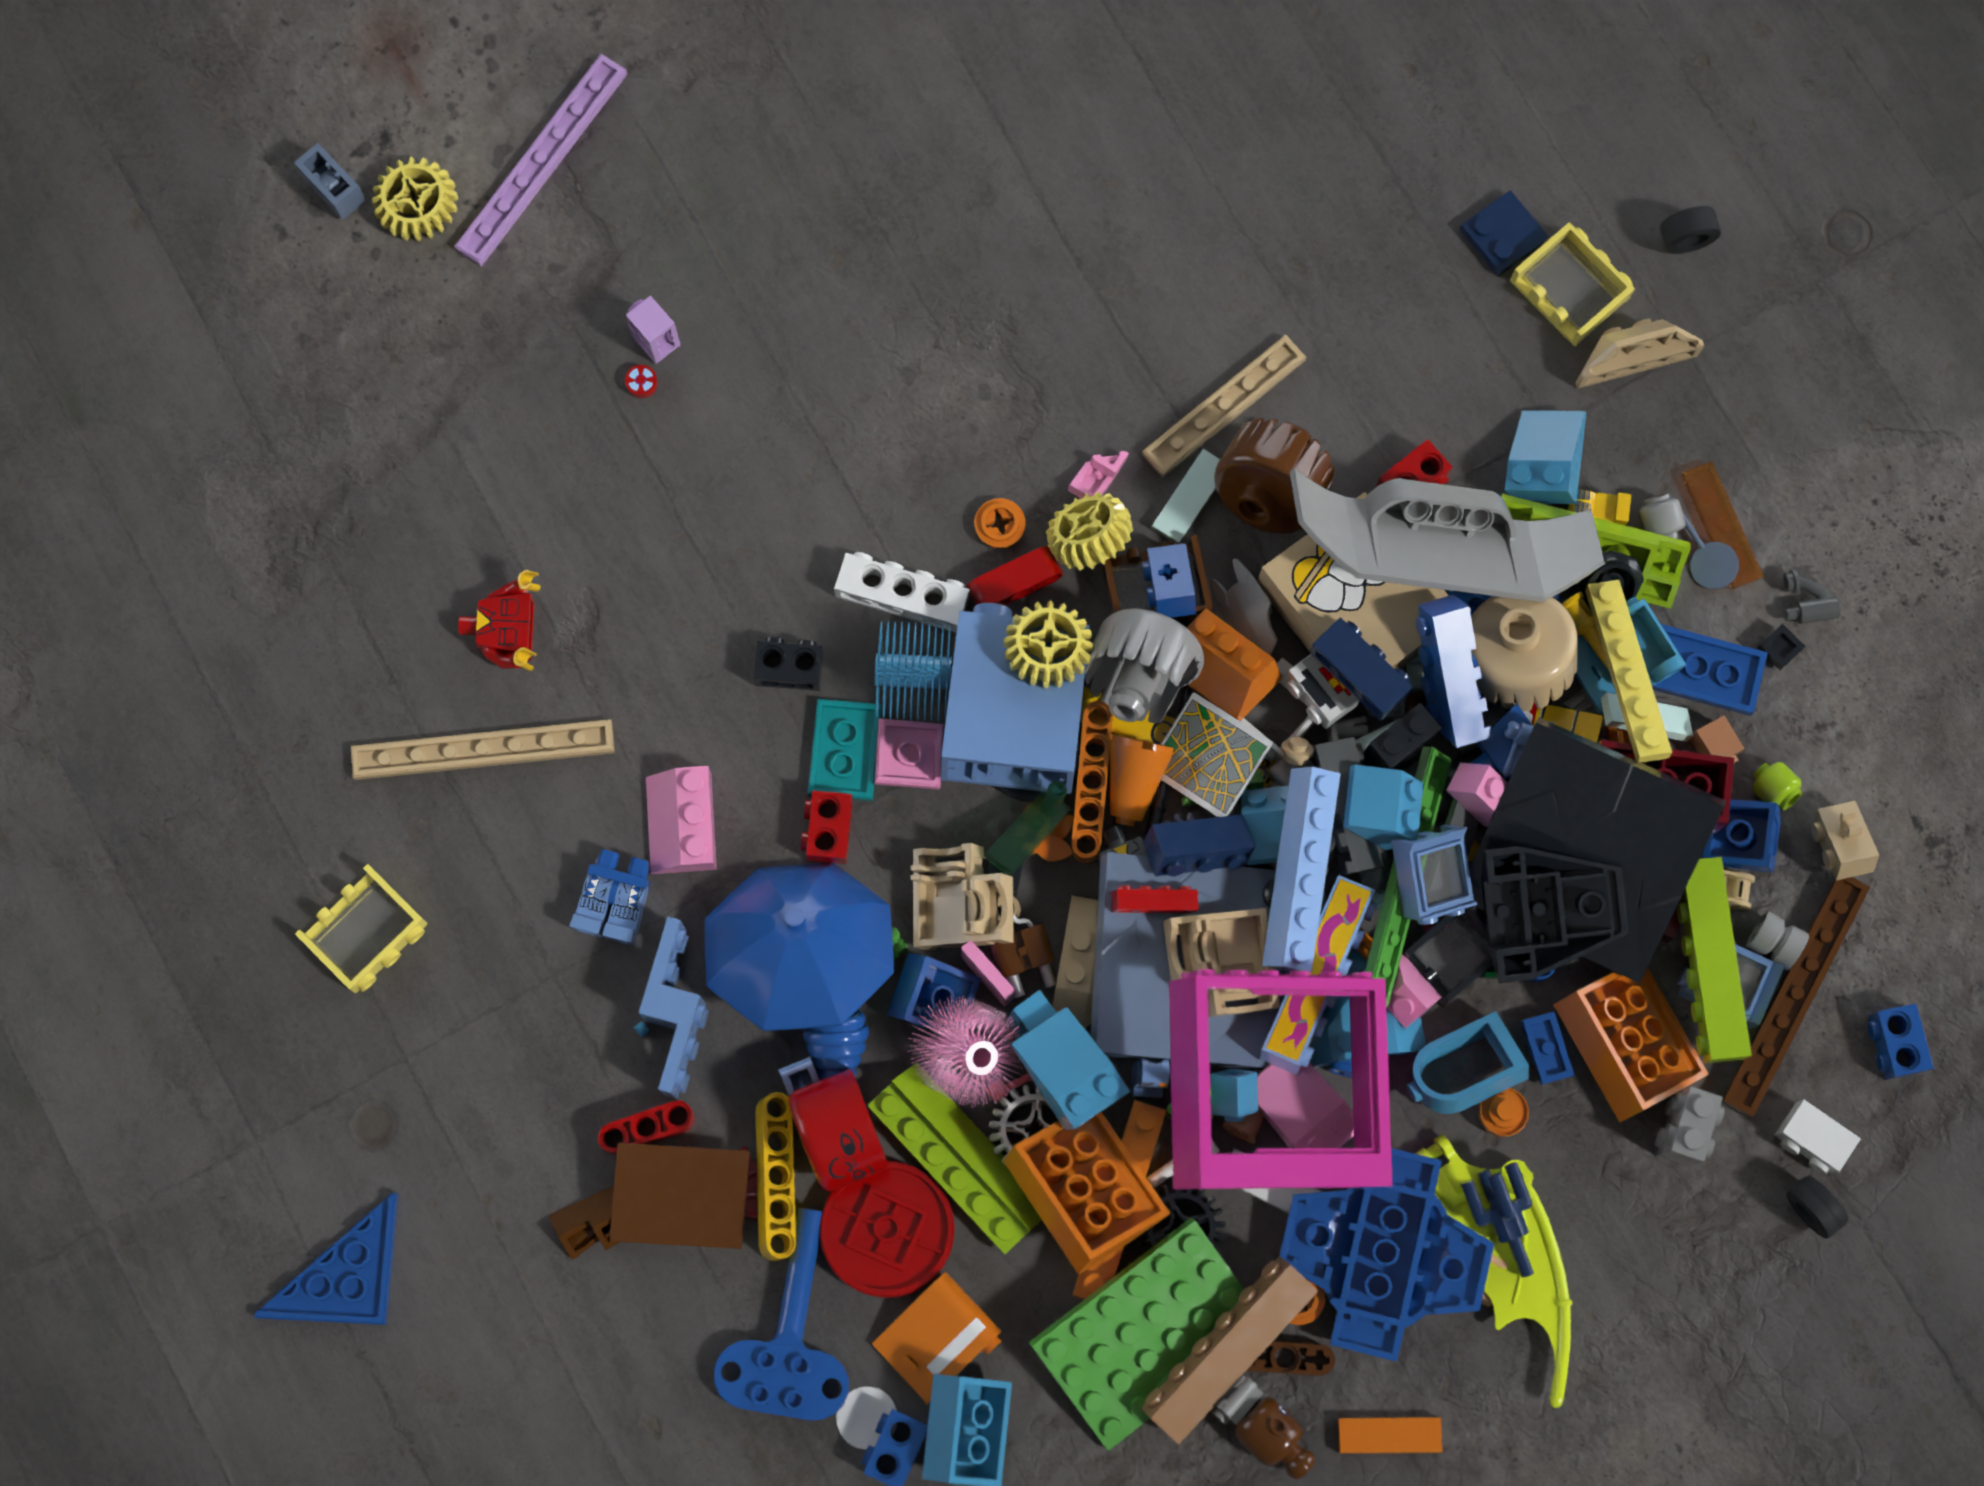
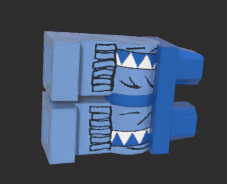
[569,849,651,947]

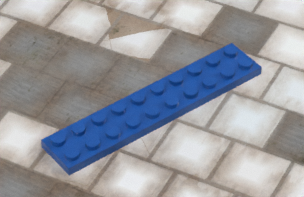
[1446,590,1768,716]

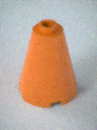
[1109,734,1174,826]

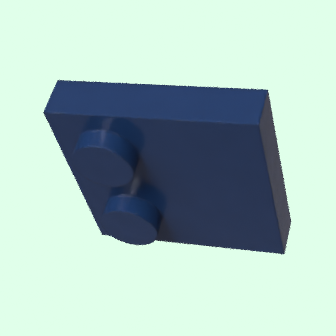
[1459,190,1549,277]

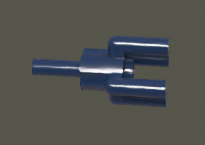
[1460,1162,1534,1278]

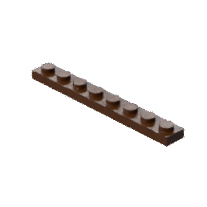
[1722,877,1870,1118]

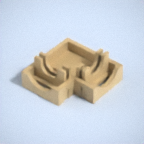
[911,843,1013,950]
[1163,908,1280,1018]

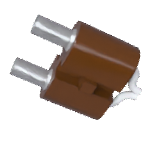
[990,914,1056,998]

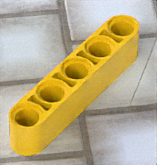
[755,1092,796,1261]

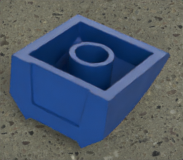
[1700,799,1781,873]

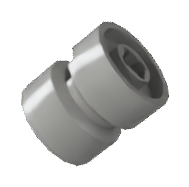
[1746,910,1809,971]

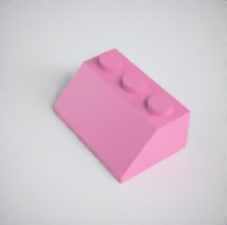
[646,766,717,874]

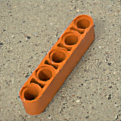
[1071,701,1113,864]

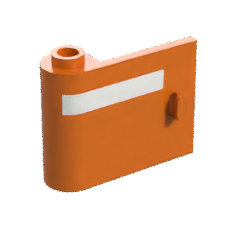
[872,1272,1002,1404]

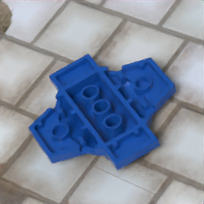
[1280,1148,1494,1362]

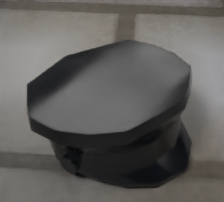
[1580,550,1644,606]

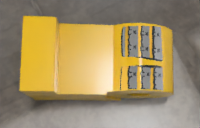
[1567,490,1631,525]

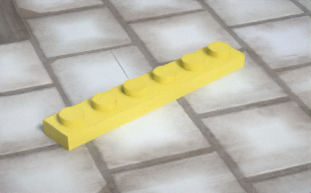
[1585,580,1672,763]

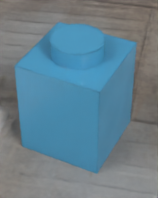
[1210,1069,1258,1122]

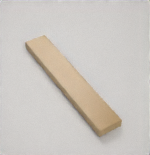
[1142,334,1306,478]

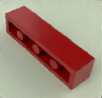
[1111,885,1199,913]

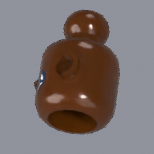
[1234,1397,1316,1480]

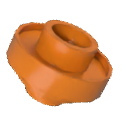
[1478,1088,1529,1137]

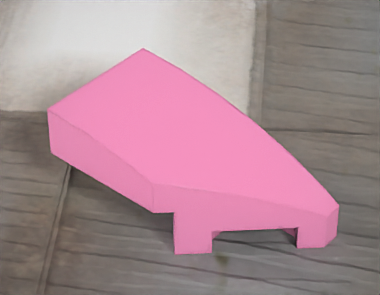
[1068,451,1129,499]

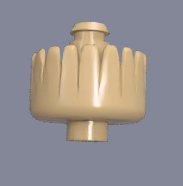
[1471,596,1577,711]

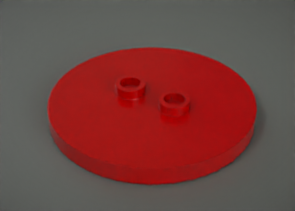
[820,1161,955,1298]

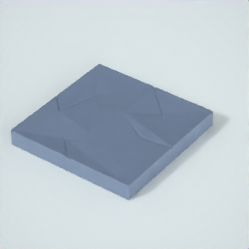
[1090,852,1289,1071]

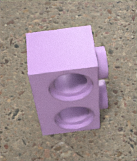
[626,295,680,364]

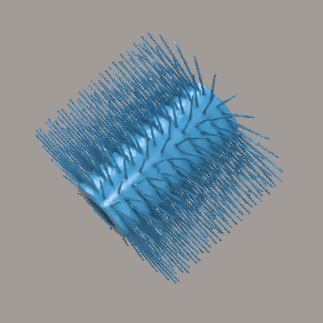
[875,621,952,721]

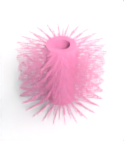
[908,995,1023,1107]

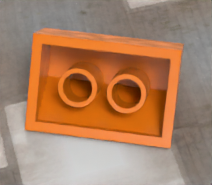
[1187,608,1283,721]

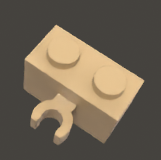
[1811,801,1879,880]

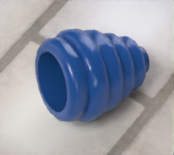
[802,1010,869,1080]

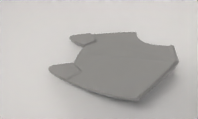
[1211,559,1277,656]

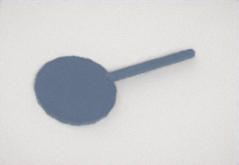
[1670,495,1739,589]

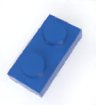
[1520,1012,1574,1086]

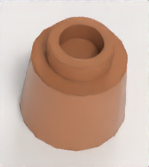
[1222,1109,1264,1144]

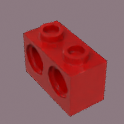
[1376,439,1453,487]
[801,790,853,864]

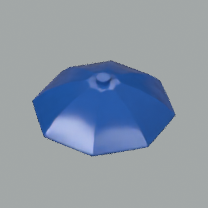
[705,863,894,1031]

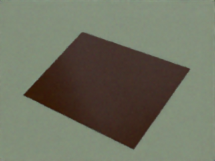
[610,1143,750,1249]

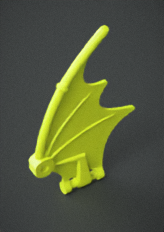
[1414,1134,1573,1408]

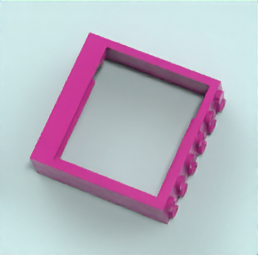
[1169,969,1392,1189]

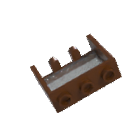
[1101,535,1213,625]

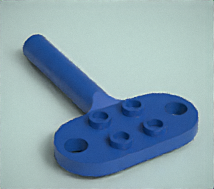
[714,1208,849,1420]

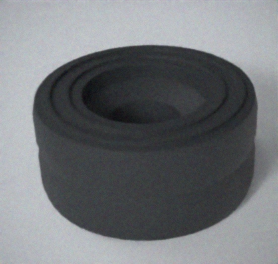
[1660,206,1721,254]
[1786,1175,1849,1239]

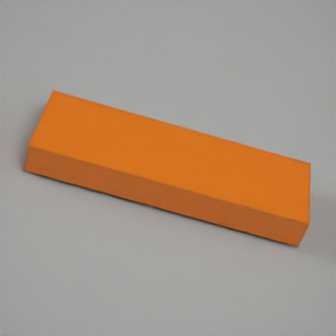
[1337,1417,1442,1453]

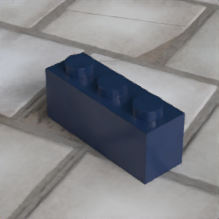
[1309,617,1412,721]
[1143,814,1255,876]

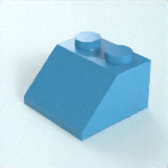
[1343,765,1423,851]
[1241,786,1288,865]

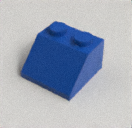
[886,953,981,1033]

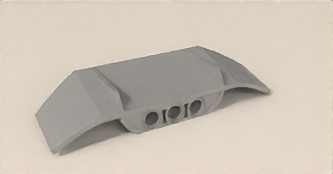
[1290,468,1605,602]

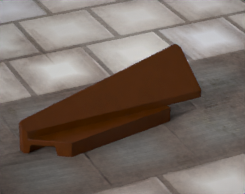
[549,1186,620,1260]

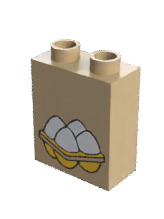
[1257,492,1449,669]

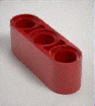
[966,545,1064,606]
[598,1100,695,1156]

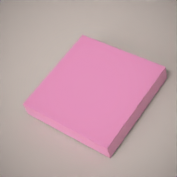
[874,718,944,790]
[961,940,1014,1007]

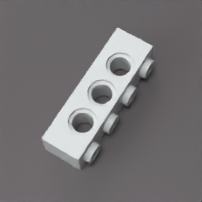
[834,552,970,633]

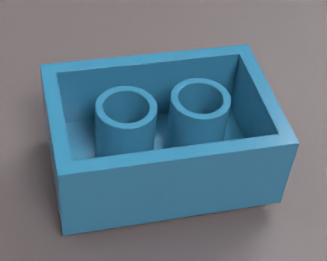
[922,1374,1012,1486]

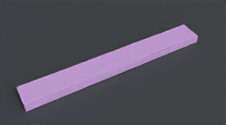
[454,54,627,267]

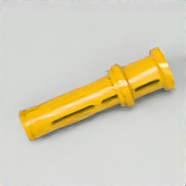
[1562,592,1610,672]

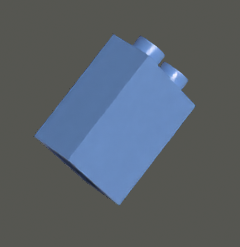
[941,603,1090,794]

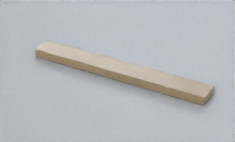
[351,719,615,780]

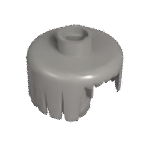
[1084,608,1204,723]

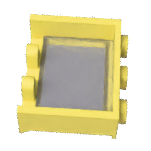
[1510,222,1635,347]
[295,864,428,994]

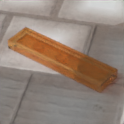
[1681,462,1764,590]

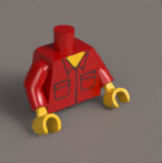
[458,570,540,671]

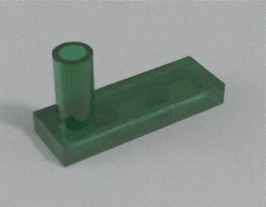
[984,781,1071,876]

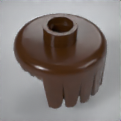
[1214,418,1335,534]

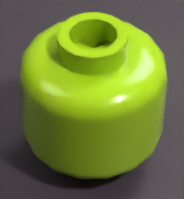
[1752,762,1802,811]

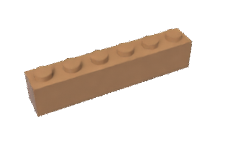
[1141,1256,1318,1445]

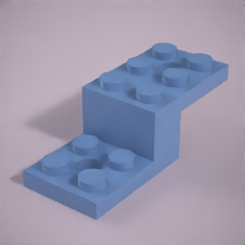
[639,917,709,1100]

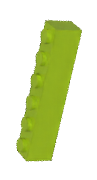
[1676,857,1752,1063]

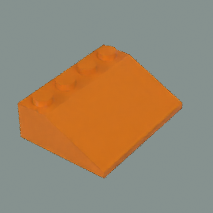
[1553,967,1709,1123]
[1003,1112,1170,1274]

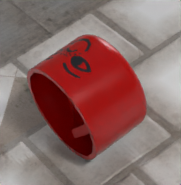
[788,1068,890,1191]

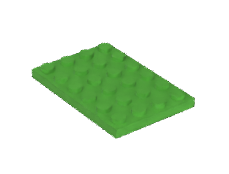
[1029,1217,1244,1451]

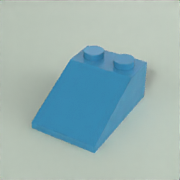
[1505,411,1586,504]
[1010,1007,1130,1130]

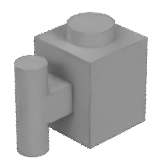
[1210,1375,1264,1425]

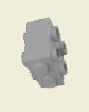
[1655,1086,1725,1167]

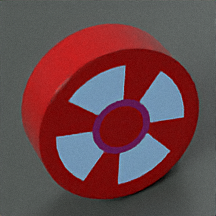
[625,365,658,398]

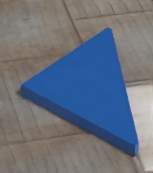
[254,1193,399,1325]

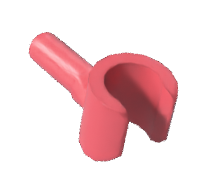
[986,1073,1033,1101]

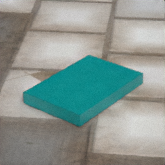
[807,699,882,802]

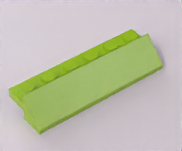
[1501,494,1691,609]
[867,1062,1042,1255]

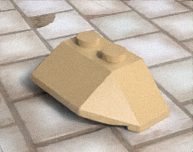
[1576,319,1704,389]
[1052,895,1098,1029]

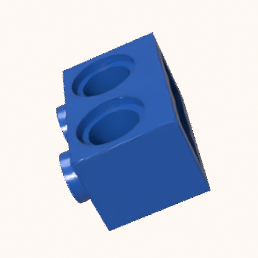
[1867,1004,1934,1080]
[860,1409,928,1486]

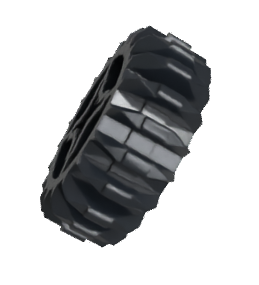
[1137,1184,1226,1253]

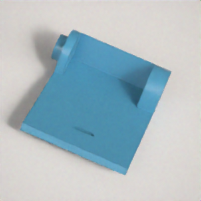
[1575,597,1687,715]

